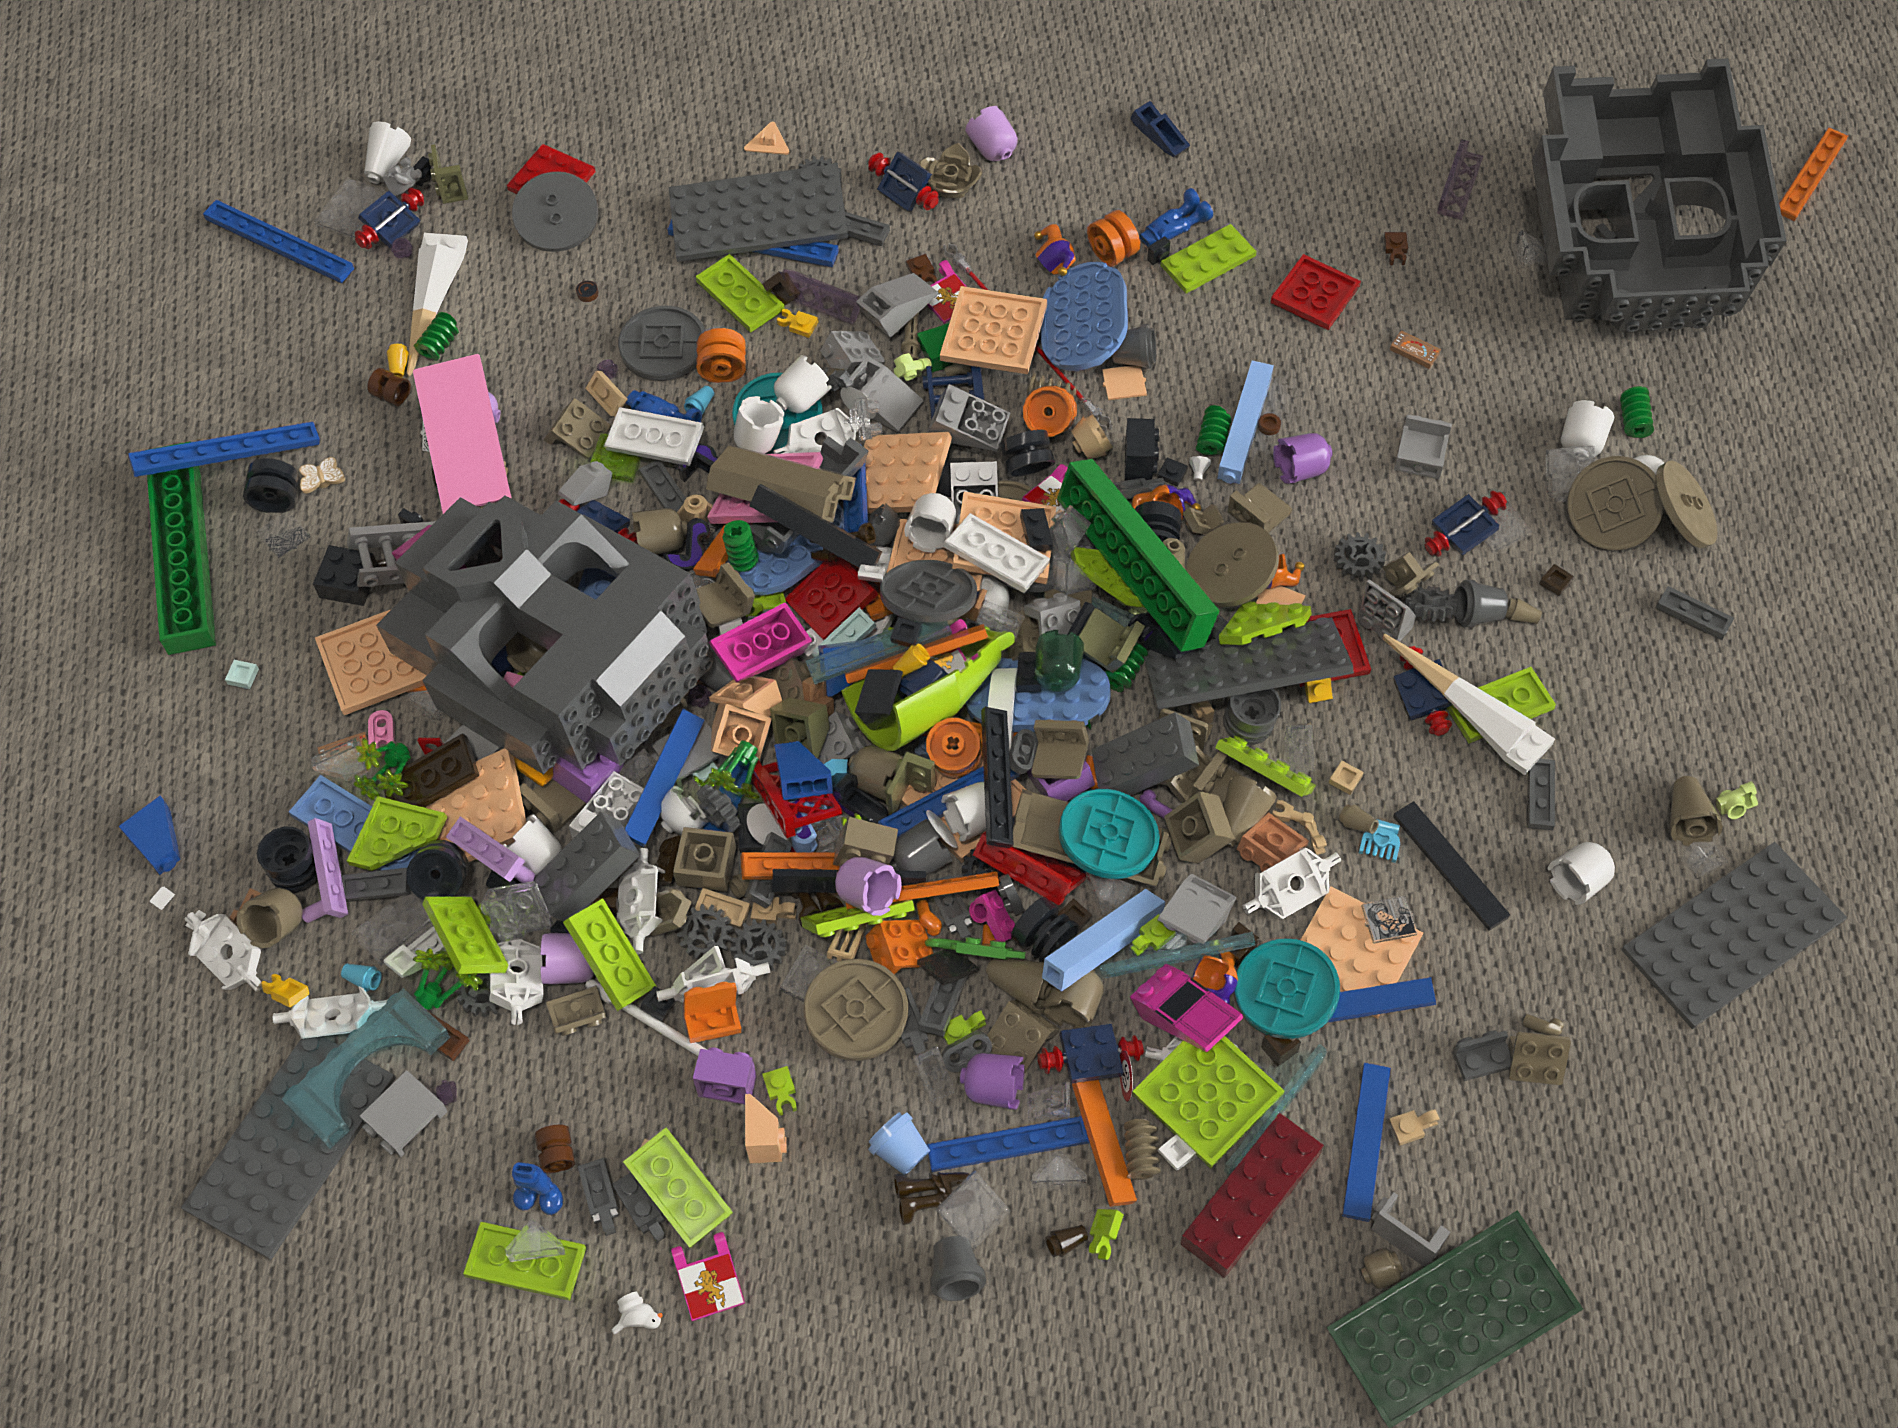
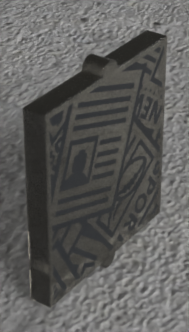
[917,949,979,985]

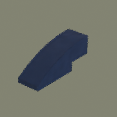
[1130,101,1190,157]

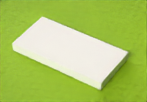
[604,407,704,466]
[944,513,1050,593]

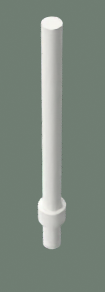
[585,979,707,1056]

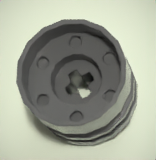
[1223,688,1281,745]

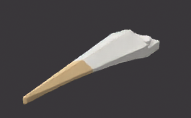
[407,233,468,377]
[1383,634,1555,775]

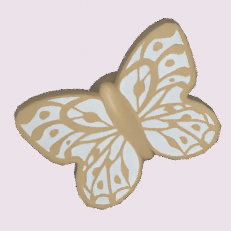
[299,457,345,493]

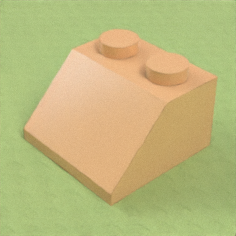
[709,676,782,717]
[711,704,772,760]
[745,1094,787,1163]

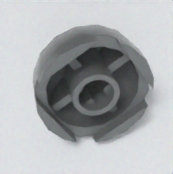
[868,503,900,547]

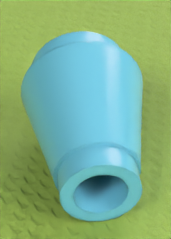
[684,386,714,414]
[341,963,382,991]

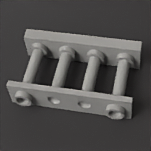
[347,521,436,587]

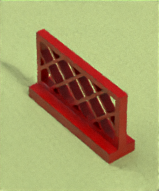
[749,760,842,838]
[973,832,1087,905]

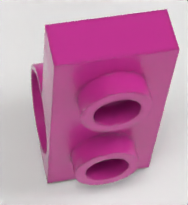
[969,890,1015,942]

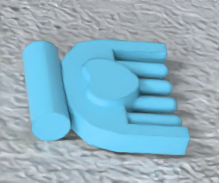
[1358,819,1400,863]

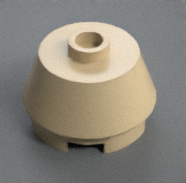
[1071,414,1113,459]

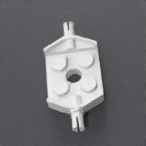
[774,408,869,454]
[617,848,665,954]
[1242,848,1341,919]
[185,912,262,992]
[489,926,543,1025]
[656,958,770,1004]
[273,986,390,1039]

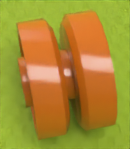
[1087,210,1140,267]
[696,328,746,383]
[1023,386,1077,437]
[926,718,983,778]

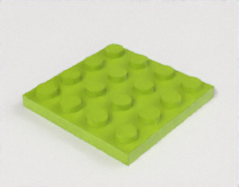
[1132,1036,1285,1168]

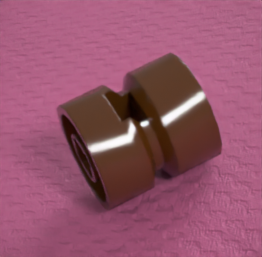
[367,368,411,406]
[535,1124,575,1174]

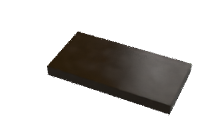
[381,733,480,808]

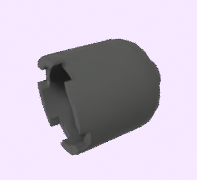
[889,819,952,875]

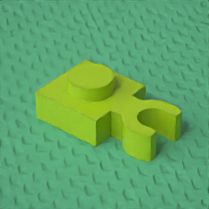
[762,1066,797,1116]

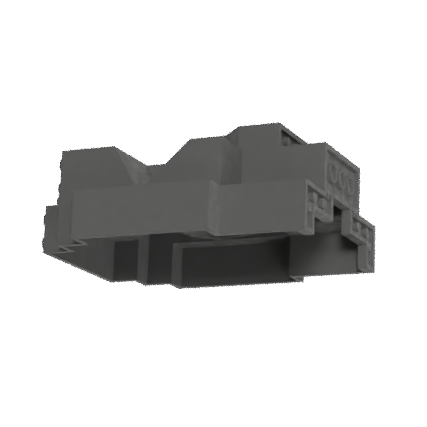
[1532,58,1787,332]
[376,495,715,774]

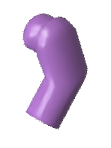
[1140,789,1172,819]

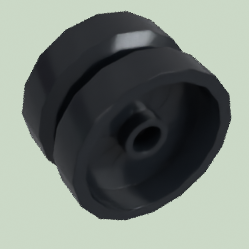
[999,430,1055,477]
[243,458,299,513]
[406,840,469,900]

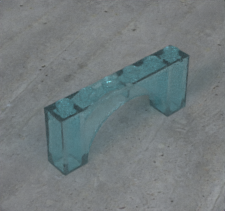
[282,988,450,1149]

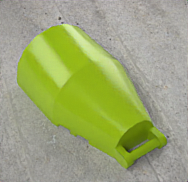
[841,626,1015,751]

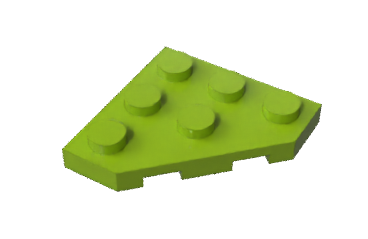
[1070,547,1145,608]
[1219,601,1312,645]
[347,796,448,871]

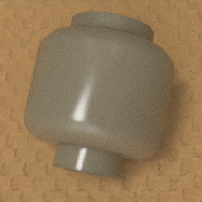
[1361,1248,1404,1289]

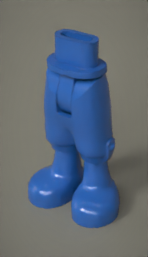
[1139,188,1213,247]
[625,390,702,422]
[512,1162,563,1215]

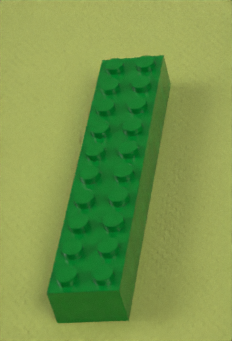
[147,441,216,655]
[1057,459,1220,652]

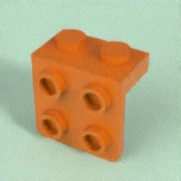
[865,920,936,975]
[683,982,741,1043]

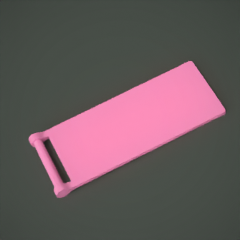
[413,354,512,514]

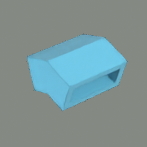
[824,759,849,787]

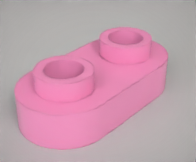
[368,710,395,757]

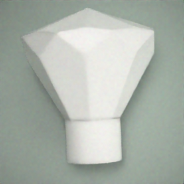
[1189,456,1211,481]

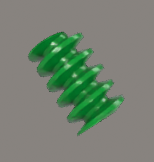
[413,312,459,361]
[1620,386,1654,438]
[1196,405,1232,455]
[722,520,759,572]
[1105,643,1148,692]

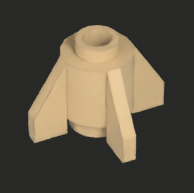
[677,495,713,539]

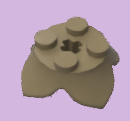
[919,143,982,198]

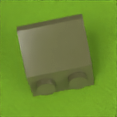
[770,697,830,758]

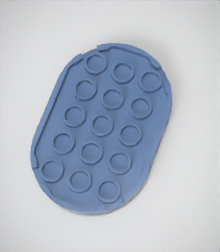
[1041,262,1128,372]
[725,504,844,595]
[966,656,1111,732]

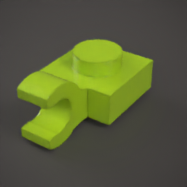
[746,592,786,617]
[1131,914,1176,956]
[943,1011,987,1045]
[1089,1209,1124,1260]

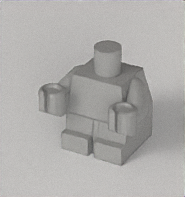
[383,157,422,196]

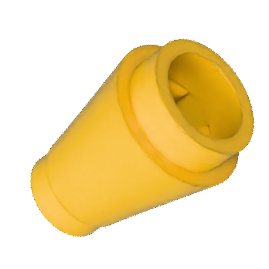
[387,344,409,377]
[893,643,930,677]

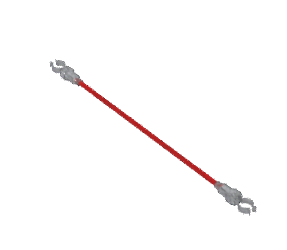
[943,243,1112,431]

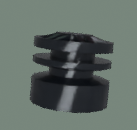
[1135,501,1182,542]
[256,826,318,893]
[1011,897,1079,962]

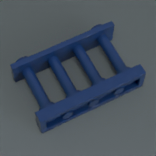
[922,366,984,420]

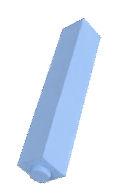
[1217,361,1274,484]
[1042,889,1165,991]

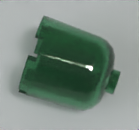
[1034,630,1084,692]

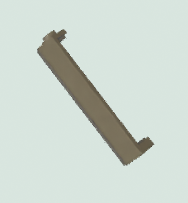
[706,446,856,522]
[1013,789,1172,886]

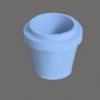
[868,1112,930,1175]

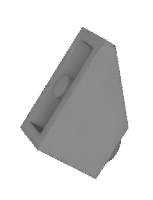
[558,461,612,506]

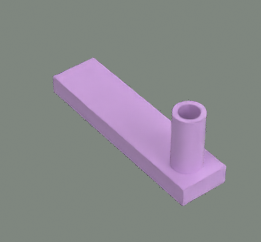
[446,816,535,885]
[302,818,348,923]

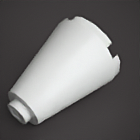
[364,121,411,184]

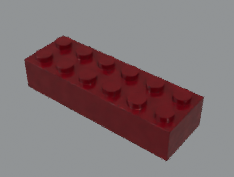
[1181,1113,1324,1279]

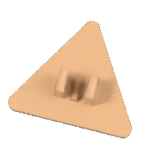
[744,122,789,155]

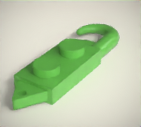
[925,937,1026,959]

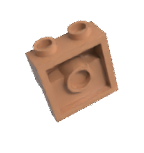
[1236,813,1309,872]

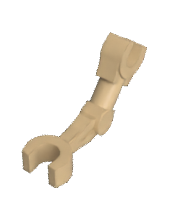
[1272,800,1327,855]

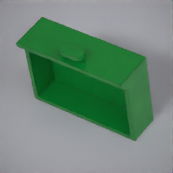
[917,323,954,373]

